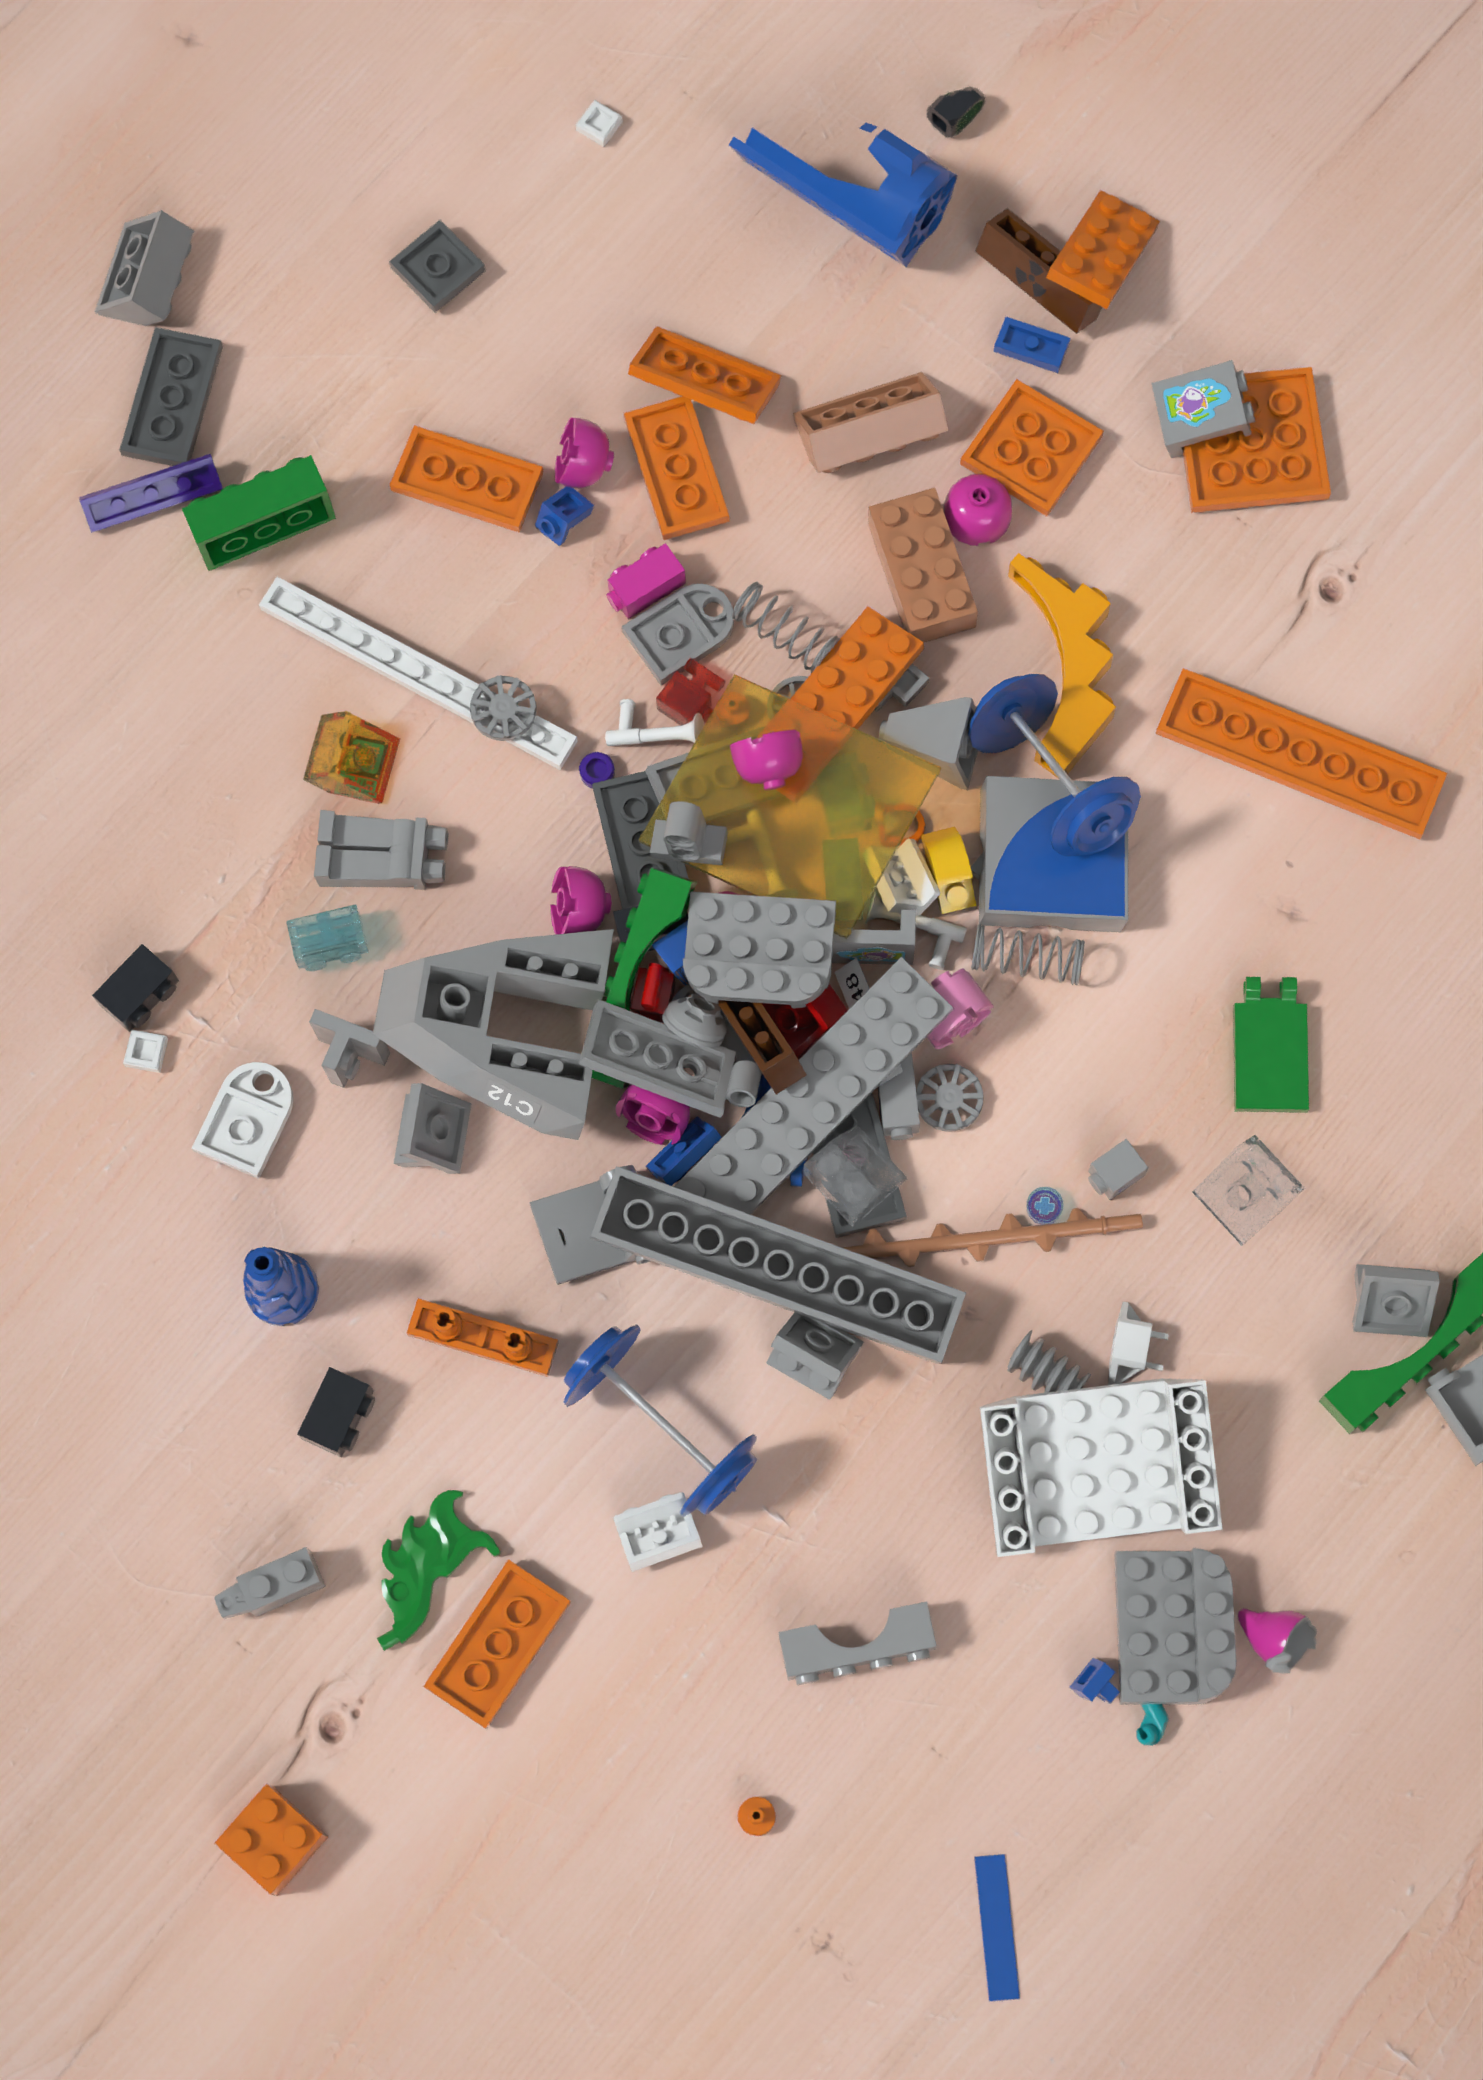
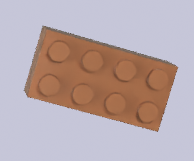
[868,488,978,643]

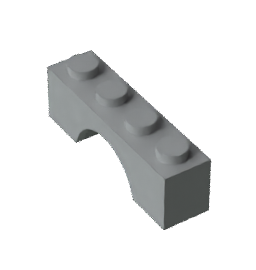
[779,1601,937,1685]

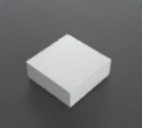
[576,100,623,147]
[123,1029,168,1073]

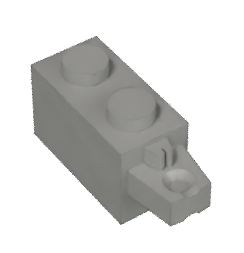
[214,1547,326,1619]

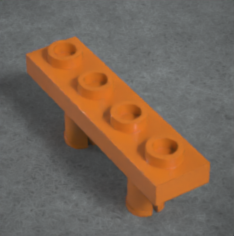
[406,1298,559,1377]

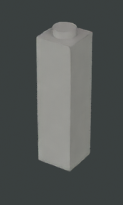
[877,1052,920,1140]

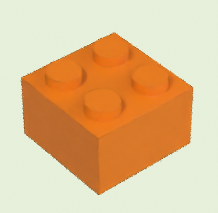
[214,1784,328,1896]

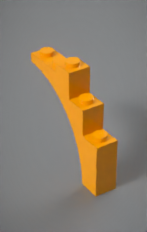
[1008,553,1116,779]

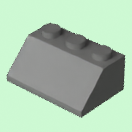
[95,210,194,326]

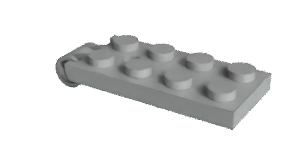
[579,999,762,1118]

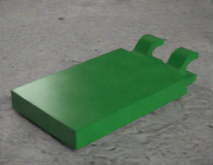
[1233,977,1309,1113]

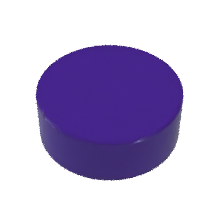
[579,752,615,789]

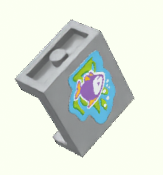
[1152,360,1255,458]
[832,910,916,965]

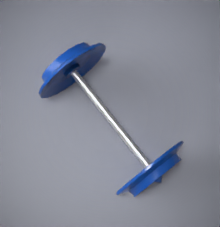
[968,674,1141,856]
[563,1325,757,1517]

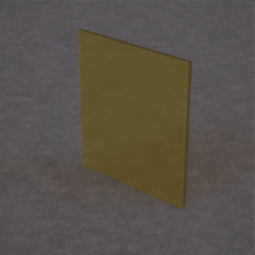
[639,674,941,939]

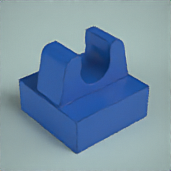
[1069,1658,1120,1704]

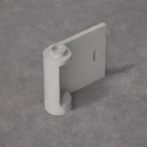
[530,1165,650,1285]
[1426,1355,1483,1466]

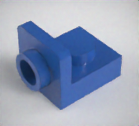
[535,486,594,546]

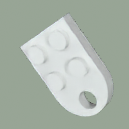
[192,1062,293,1179]

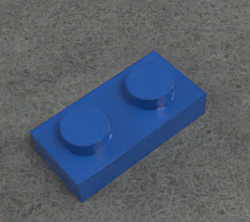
[994,317,1070,373]
[646,1116,722,1186]

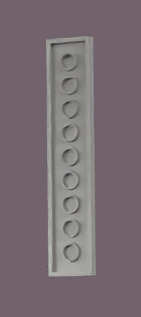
[674,957,954,1215]

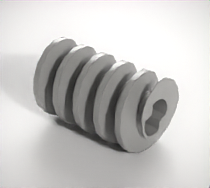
[1007,1330,1091,1393]

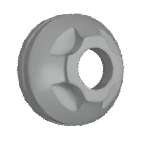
[662,994,727,1048]

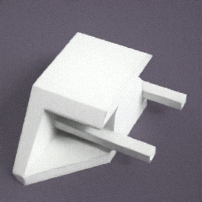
[1108,1302,1169,1385]

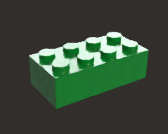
[182,455,336,571]

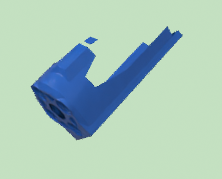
[729,122,957,267]

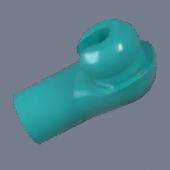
[1136,1704,1169,1746]

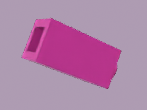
[606,543,686,619]

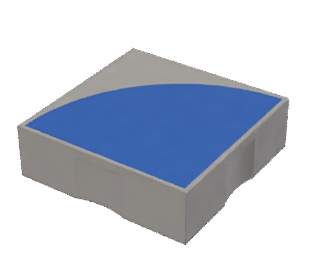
[979,776,1128,932]

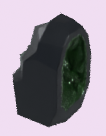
[927,87,985,137]

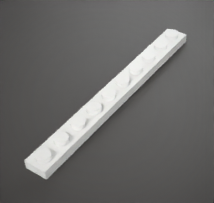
[259,577,578,770]

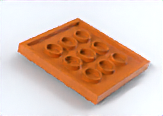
[1183,367,1331,513]

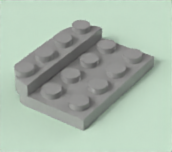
[683,892,836,1008]
[1114,1548,1236,1704]

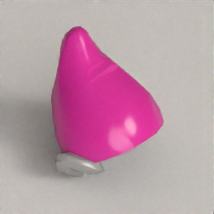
[1238,1608,1317,1674]

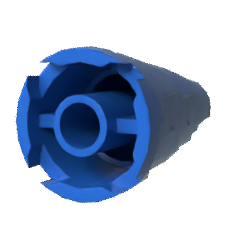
[243,1247,319,1326]

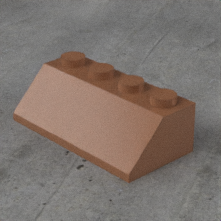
[793,372,949,473]

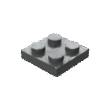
[389,220,486,313]

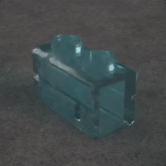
[286,904,369,971]

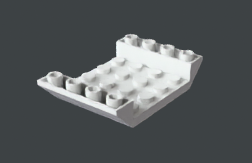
[980,1379,1223,1557]

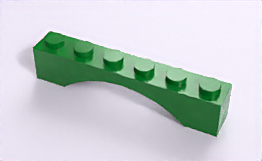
[592,868,697,1089]
[1319,1253,1483,1434]

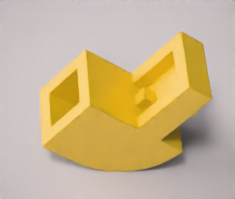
[921,826,977,914]

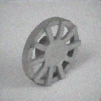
[470,675,537,741]
[916,1064,983,1132]

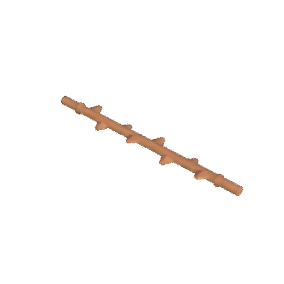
[841,1208,1143,1267]

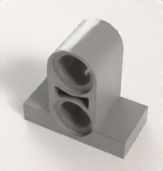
[650,801,728,865]

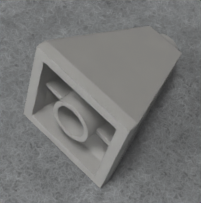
[879,697,978,790]

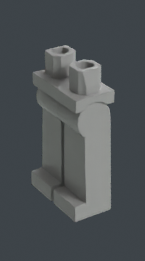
[314,810,448,890]

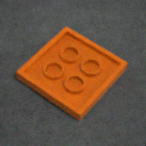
[960,379,1104,517]

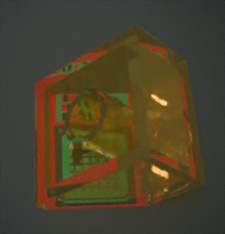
[303,711,400,804]

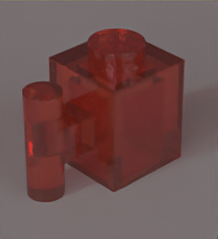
[656,658,726,725]

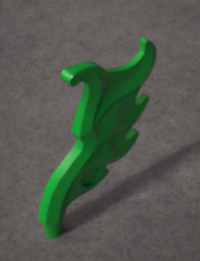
[377,1490,500,1651]

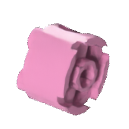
[927,968,994,1049]

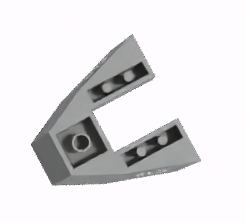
[373,929,614,1140]

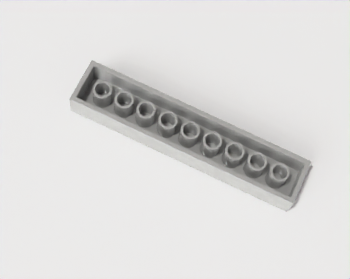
[590,1166,966,1364]

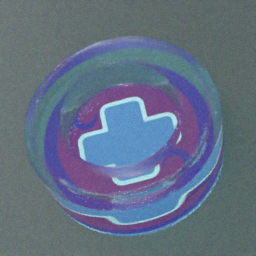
[1026,1187,1063,1225]

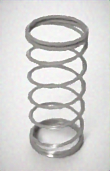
[732,582,840,673]
[971,924,1085,985]

